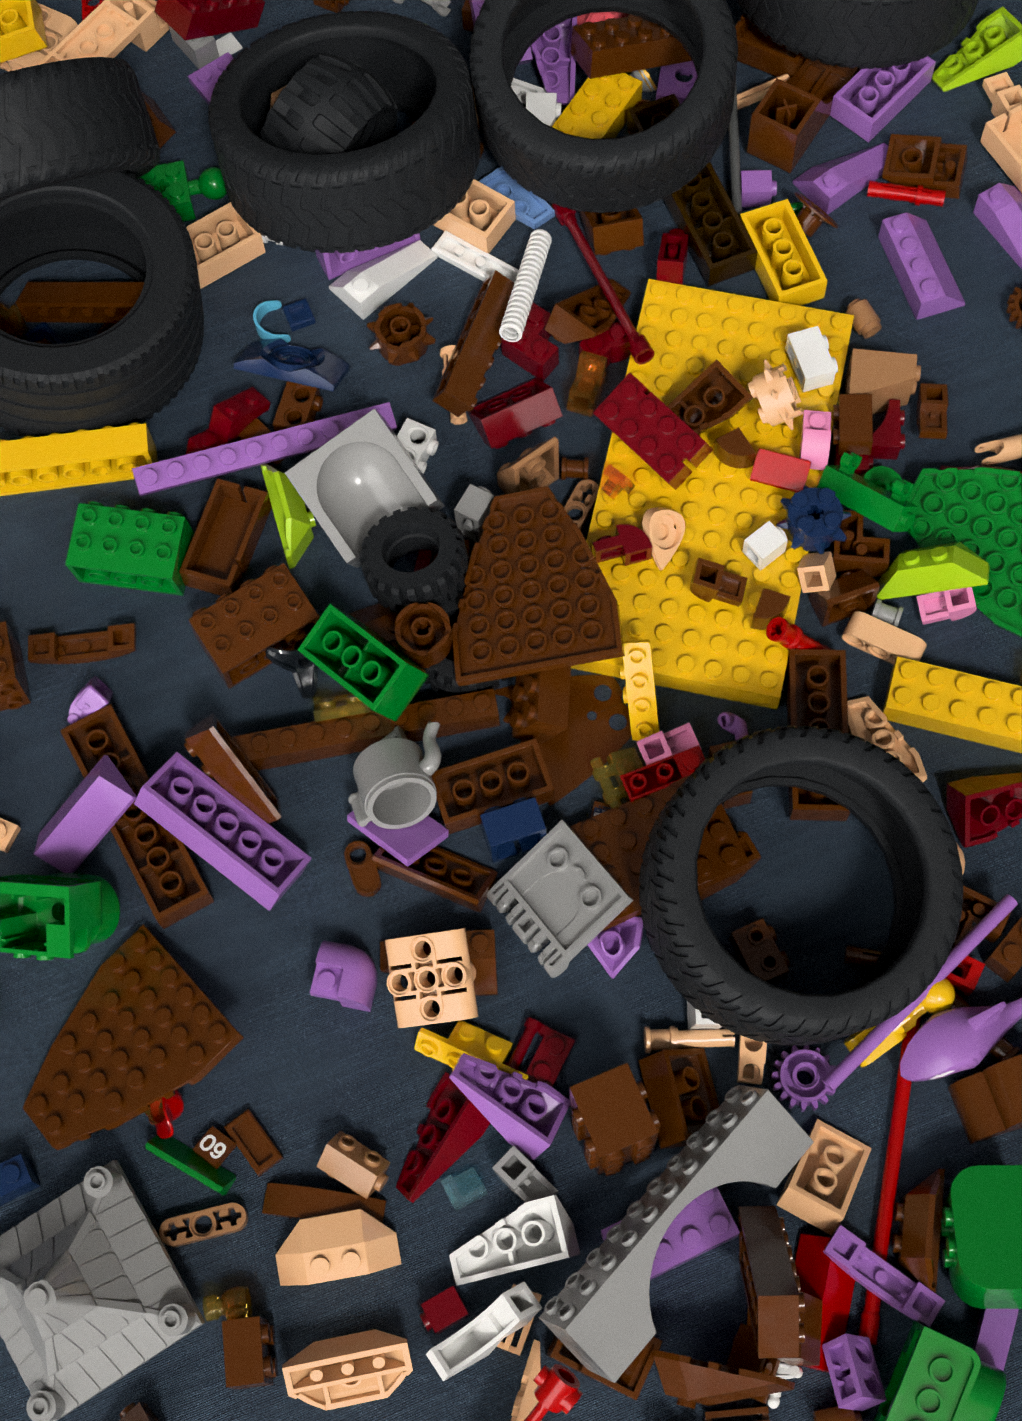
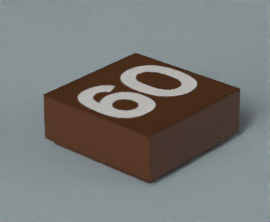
[193,1126,236,1169]

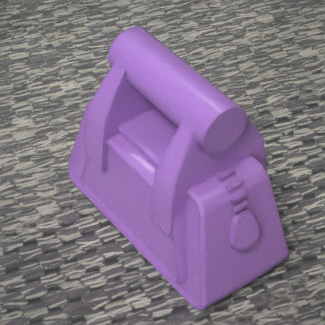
[67,676,113,724]

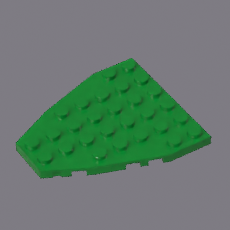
[906,467,1022,638]

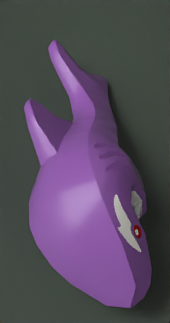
[900,998,1022,1082]

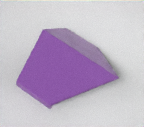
[588,917,644,979]

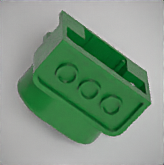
[0,873,120,960]
[873,1321,1006,1421]

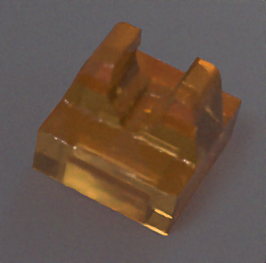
[602,464,635,499]

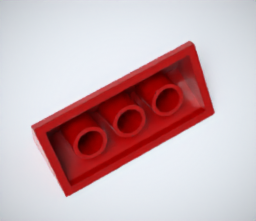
[795,1234,855,1373]

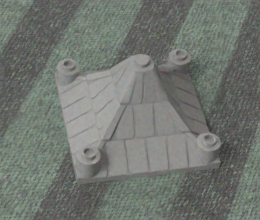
[0,1160,206,1421]

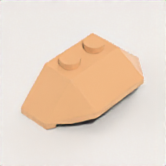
[276,1208,402,1286]
[282,1329,413,1410]

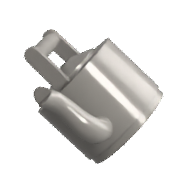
[348,720,442,829]

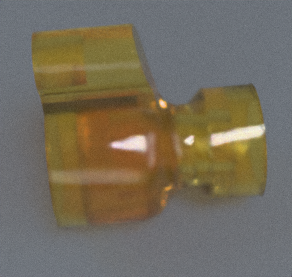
[203,1286,252,1322]

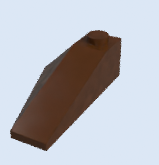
[667,359,753,434]

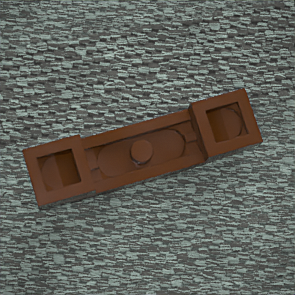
[28,623,136,664]
[262,1183,387,1223]

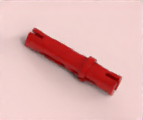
[867,180,946,207]

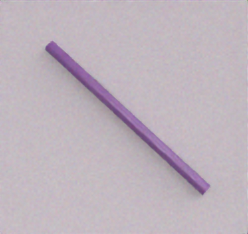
[822,894,1018,1091]

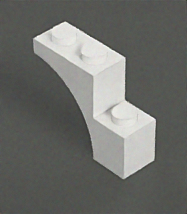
[426,1281,542,1381]

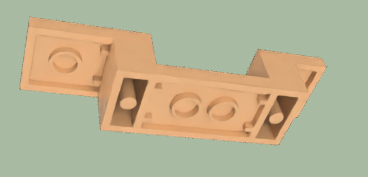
[37,0,169,65]

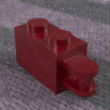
[657,228,689,285]

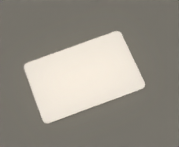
[216,33,243,57]

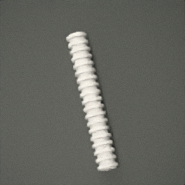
[499,229,552,342]

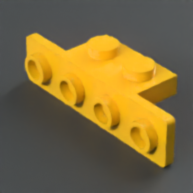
[620,639,660,741]
[414,1020,528,1080]

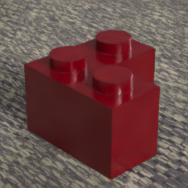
[501,302,559,381]

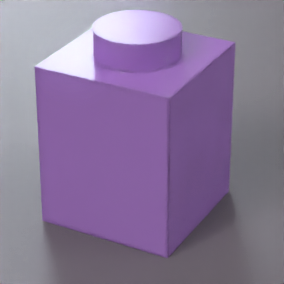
[741,170,777,207]

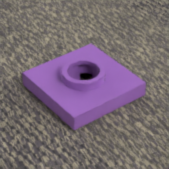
[656,61,698,103]

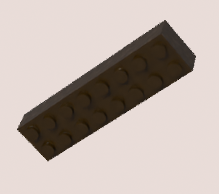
[627,94,758,286]

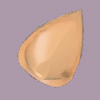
[642,507,685,570]

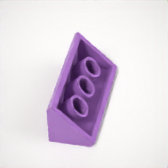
[34,755,137,873]

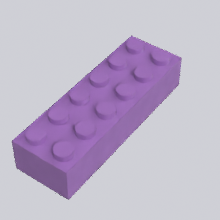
[134,752,312,911]

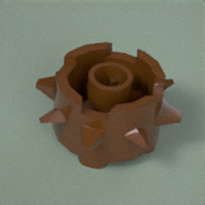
[367,303,436,366]

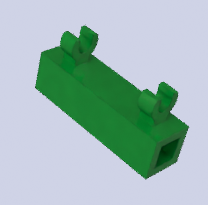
[817,452,918,532]

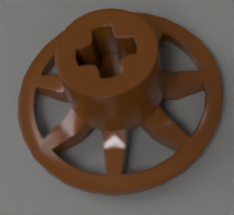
[794,192,839,237]

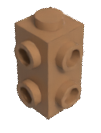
[316,1131,391,1199]

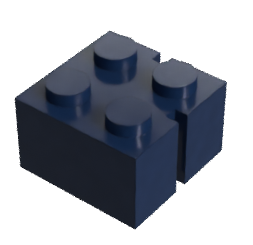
[480,797,547,863]

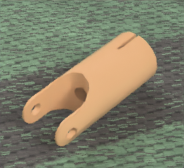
[974,434,1022,466]

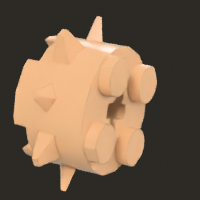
[748,360,804,430]

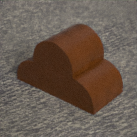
[948,1054,1022,1145]

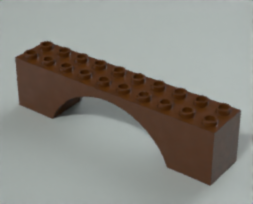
[747,58,860,173]

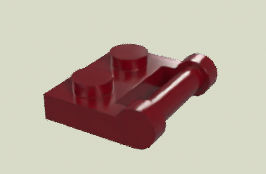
[504,1017,575,1088]

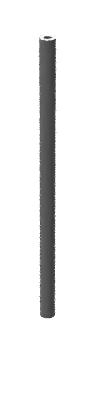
[728,82,742,217]

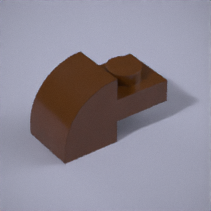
[916,383,948,439]
[690,558,747,607]

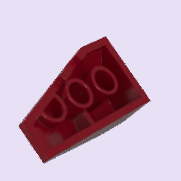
[947,773,1022,848]
[396,1072,491,1203]

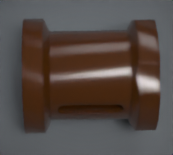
[561,456,589,480]

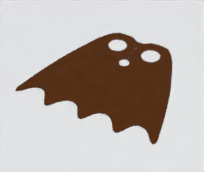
[494,675,632,805]

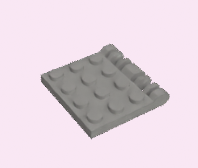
[487,820,633,978]

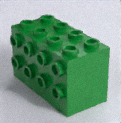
[65,501,195,596]

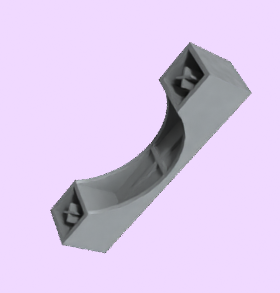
[539,1085,814,1383]

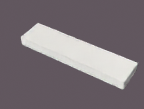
[431,230,519,283]

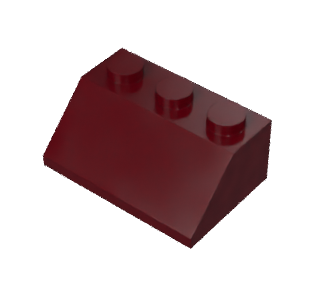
[467,378,563,449]

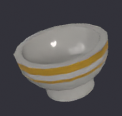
[629,69,657,93]

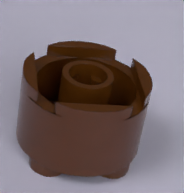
[394,602,453,669]

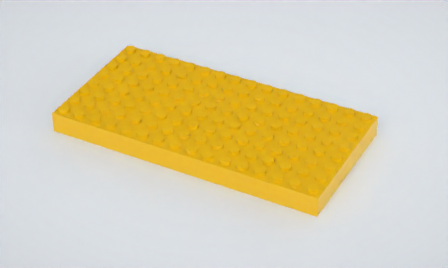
[571,279,854,710]

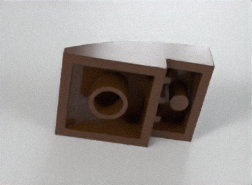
[882,134,967,199]
[546,1336,663,1401]

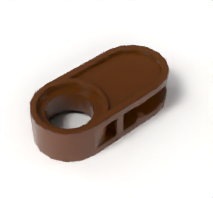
[344,841,381,897]

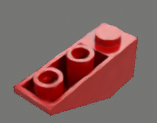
[620,745,705,802]

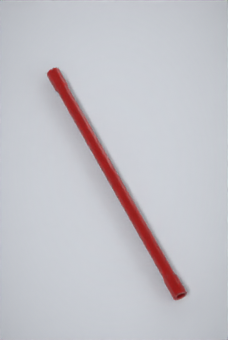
[858,1017,921,1345]

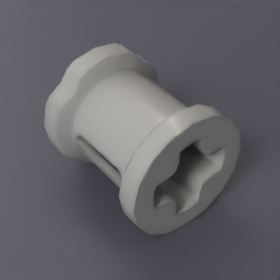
[872,599,904,627]

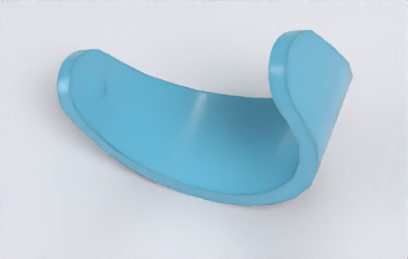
[253,300,291,343]

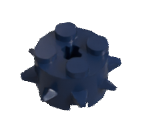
[776,486,851,554]

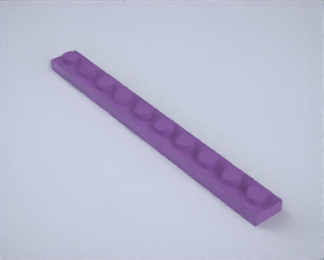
[132,402,397,496]

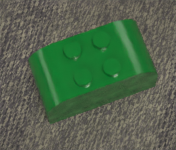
[298,604,429,722]
[940,1165,1022,1309]

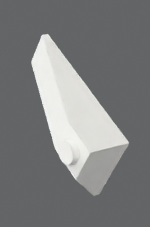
[329,240,438,320]
[449,1195,580,1286]

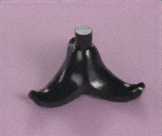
[265,642,319,699]

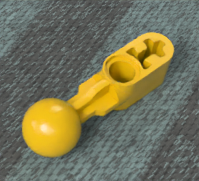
[843,978,955,1068]

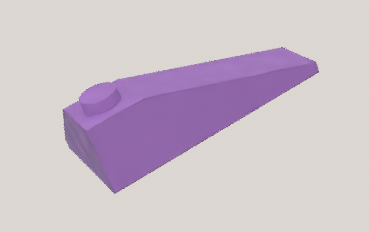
[531,17,577,105]
[793,143,888,214]
[973,183,1022,269]
[449,1053,570,1160]

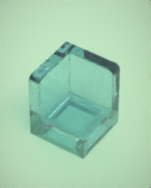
[440,1167,488,1211]

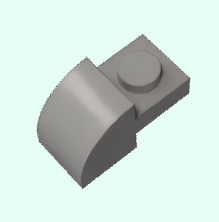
[492,1146,558,1203]

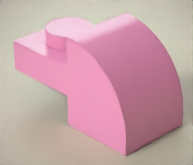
[799,410,831,470]
[916,587,977,625]
[636,722,702,766]

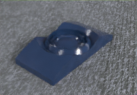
[234,338,350,392]

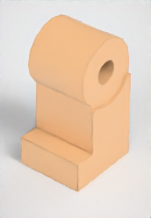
[737,1034,767,1085]

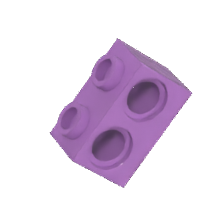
[822,1333,887,1411]

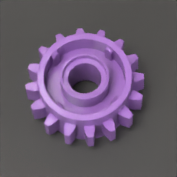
[771,1045,836,1112]

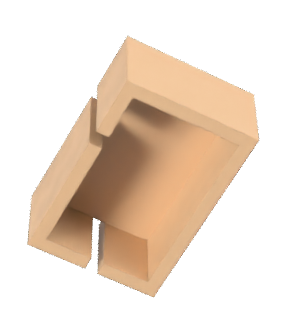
[980,104,1022,193]

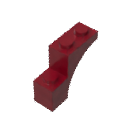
[185,387,271,455]
[833,399,905,475]

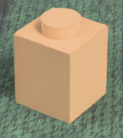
[797,551,836,593]

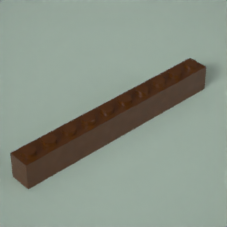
[232,689,500,771]

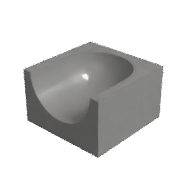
[285,409,445,568]

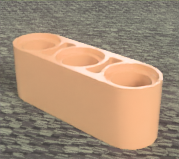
[842,611,927,665]

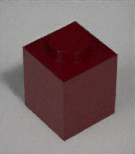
[419,1286,470,1335]

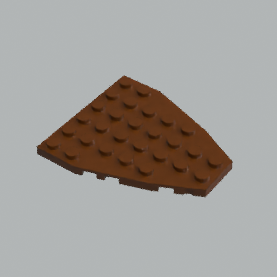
[452,486,625,686]
[22,925,244,1151]

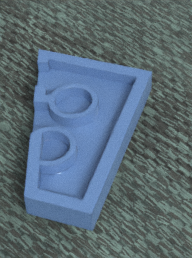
[478,166,555,230]

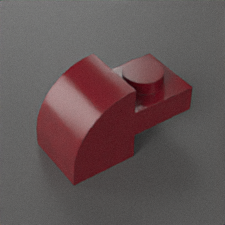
[592,524,652,566]

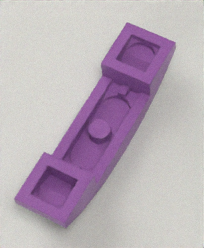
[823,1225,945,1328]

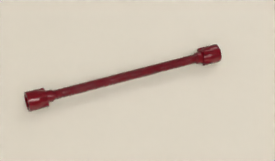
[552,204,655,364]

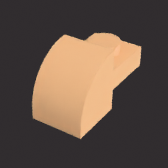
[982,72,1022,117]

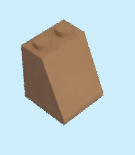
[845,349,921,415]

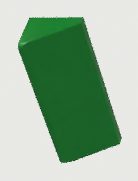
[145,1135,236,1196]

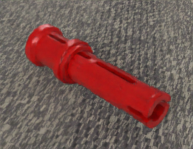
[766,617,831,650]

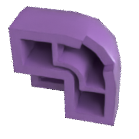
[310,940,378,1012]

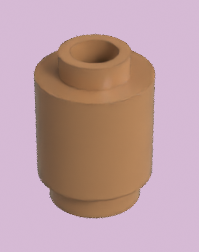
[845,299,882,339]

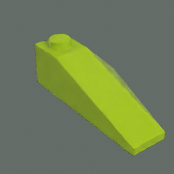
[932,6,1022,92]

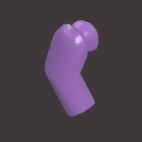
[718,712,749,741]

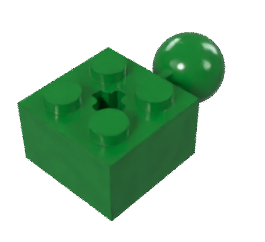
[138,160,227,222]

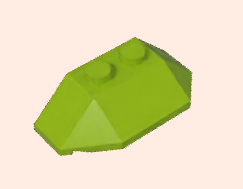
[260,464,316,569]
[877,542,990,600]

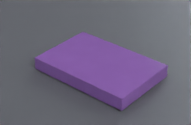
[347,811,449,867]

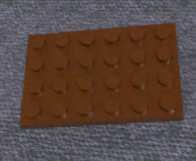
[570,775,751,932]

